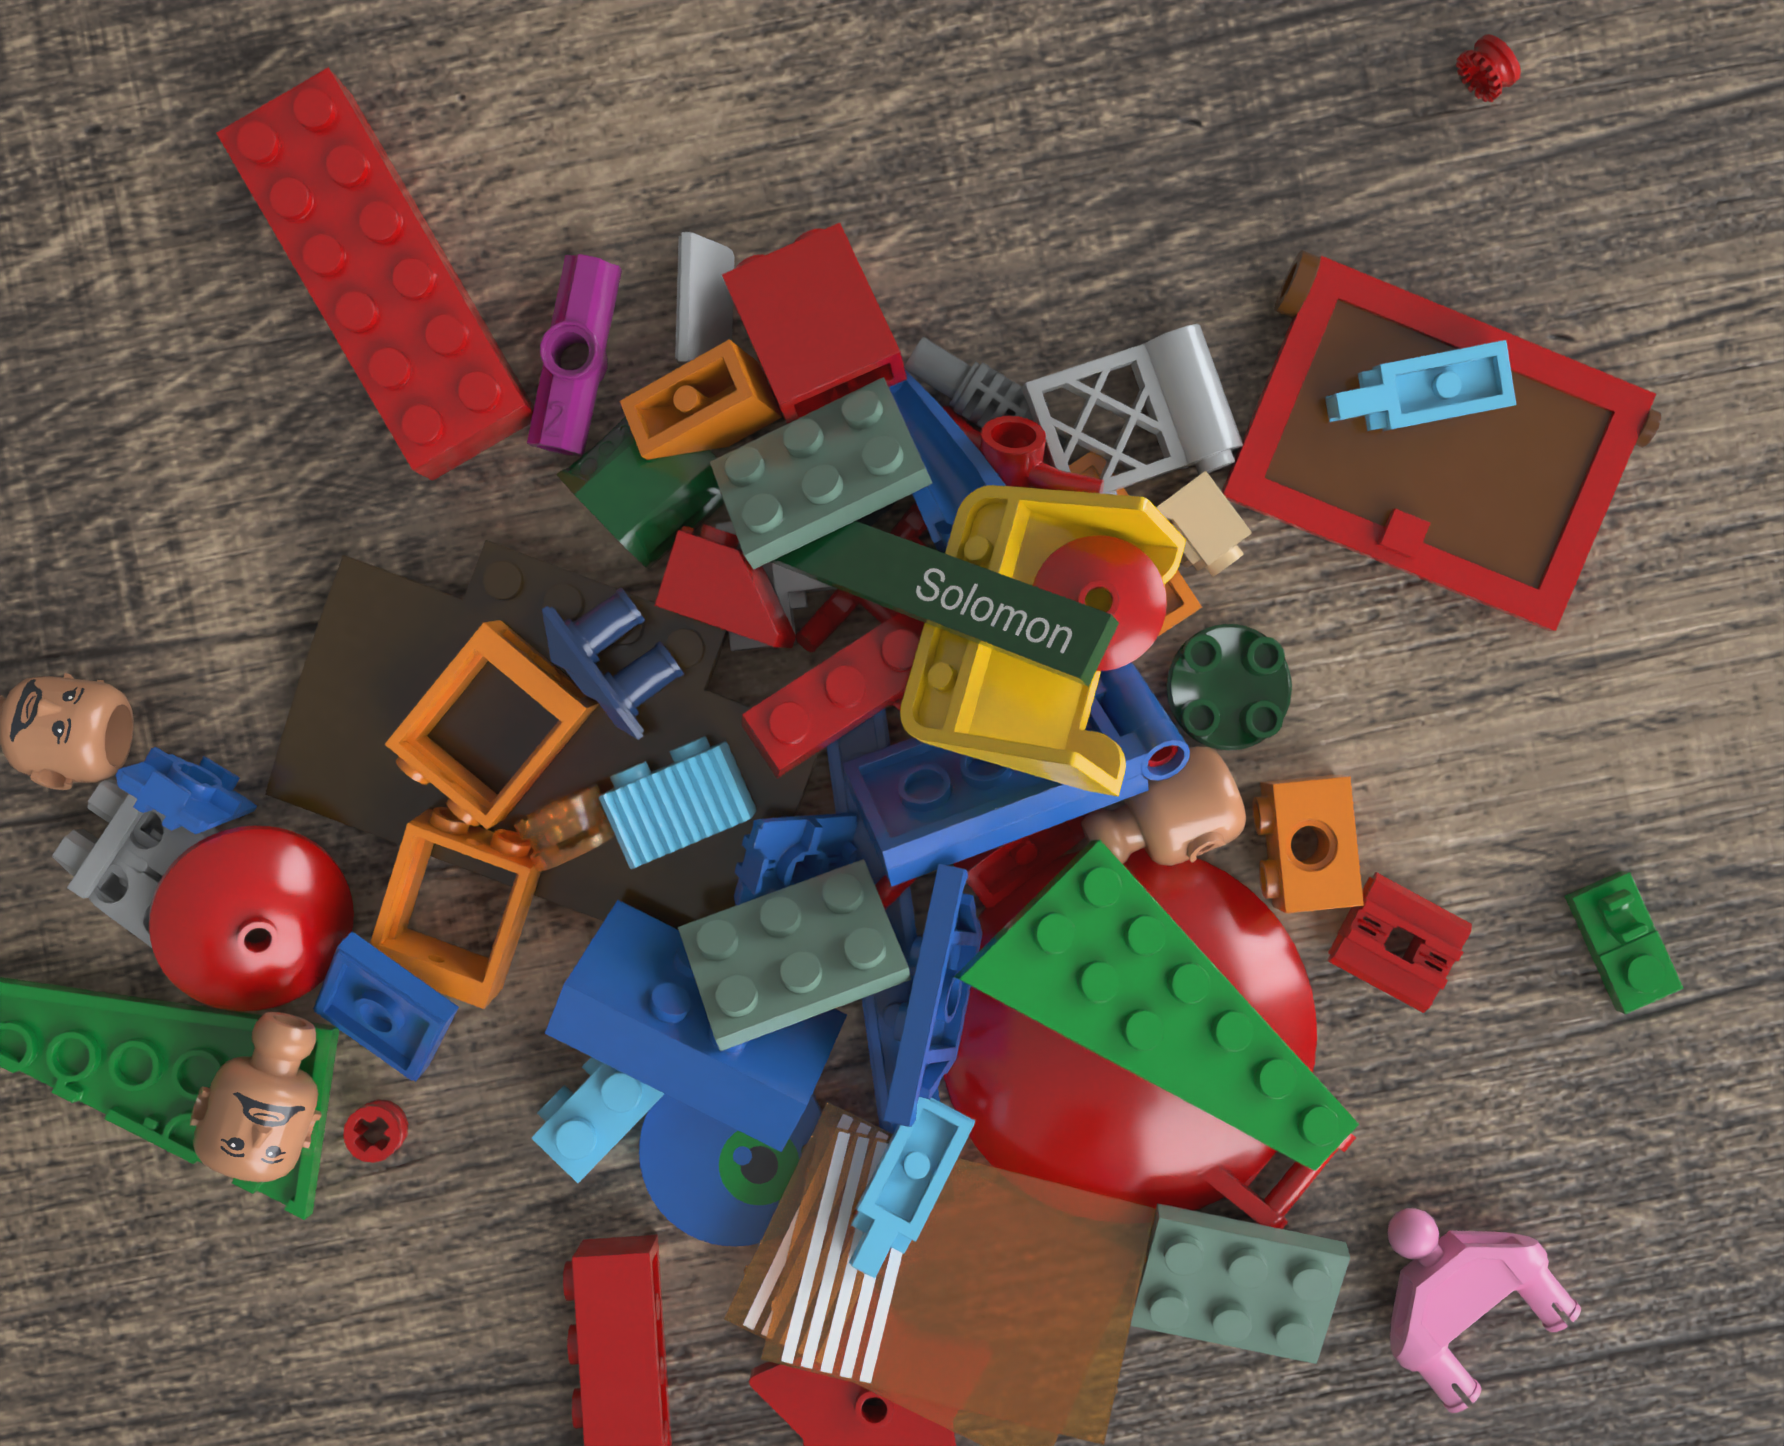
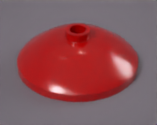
[149,825,354,1011]

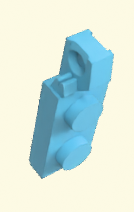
[1325,340,1516,431]
[849,1097,975,1278]

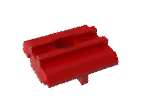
[1327,872,1472,1013]

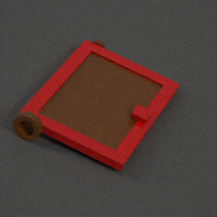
[1221,250,1661,631]

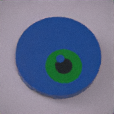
[639,1093,829,1247]

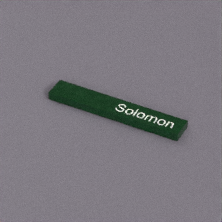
[771,521,1119,687]

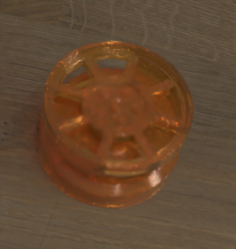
[513,783,615,872]

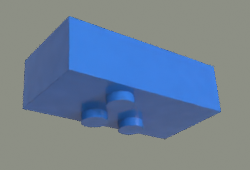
[545,900,847,1152]

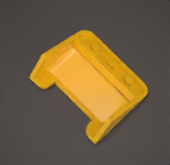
[900,485,1186,796]

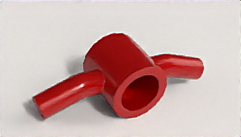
[942,406,1104,494]

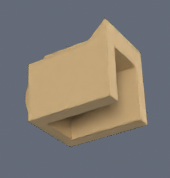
[1156,471,1252,577]

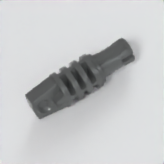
[904,336,1067,455]

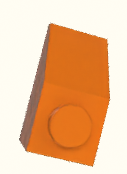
[620,339,782,460]

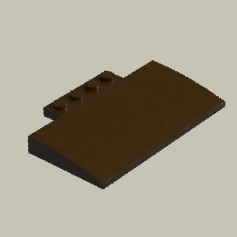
[265,540,821,930]

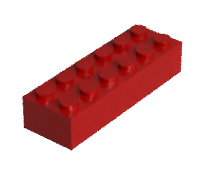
[216,67,534,481]

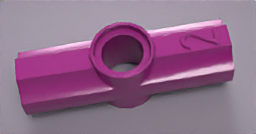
[527,254,622,457]

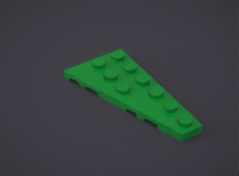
[954,840,1359,1171]
[0,977,339,1220]

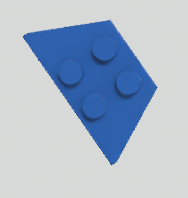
[883,864,983,1127]

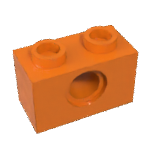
[1253,775,1364,913]

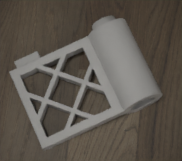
[1021,324,1243,495]

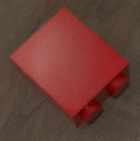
[722,222,907,424]

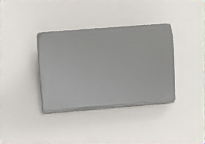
[675,232,735,367]

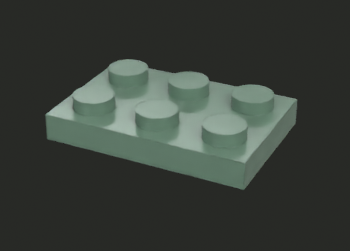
[710,377,933,569]
[678,859,911,1051]
[1128,1204,1350,1364]

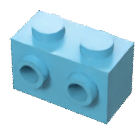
[532,1057,664,1183]

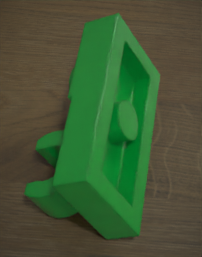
[1564,870,1684,1014]

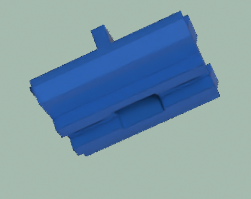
[116,747,257,834]
[734,812,858,906]

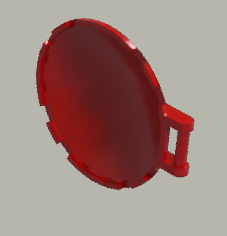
[943,848,1357,1229]

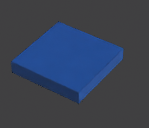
[313,931,459,1082]

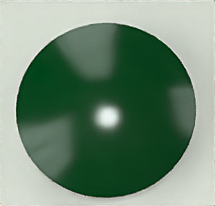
[1166,624,1292,751]

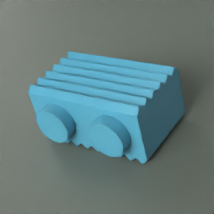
[599,736,757,869]

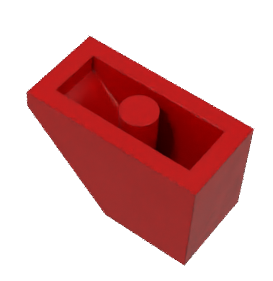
[654,524,796,648]

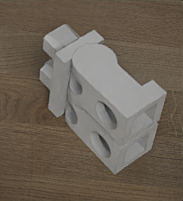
[52,780,220,948]

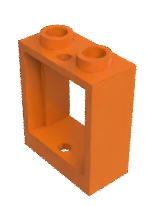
[385,620,599,829]
[370,807,548,1009]

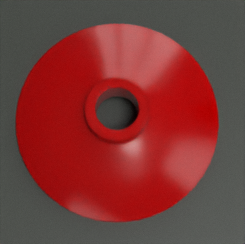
[1032,535,1167,671]

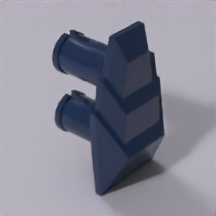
[542,587,684,740]

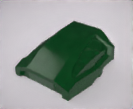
[556,416,724,570]

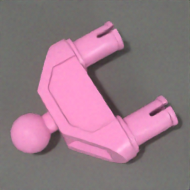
[1388,1208,1581,1413]

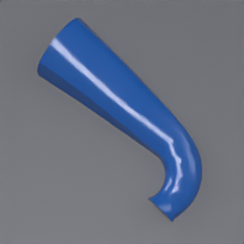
[889,370,1006,553]

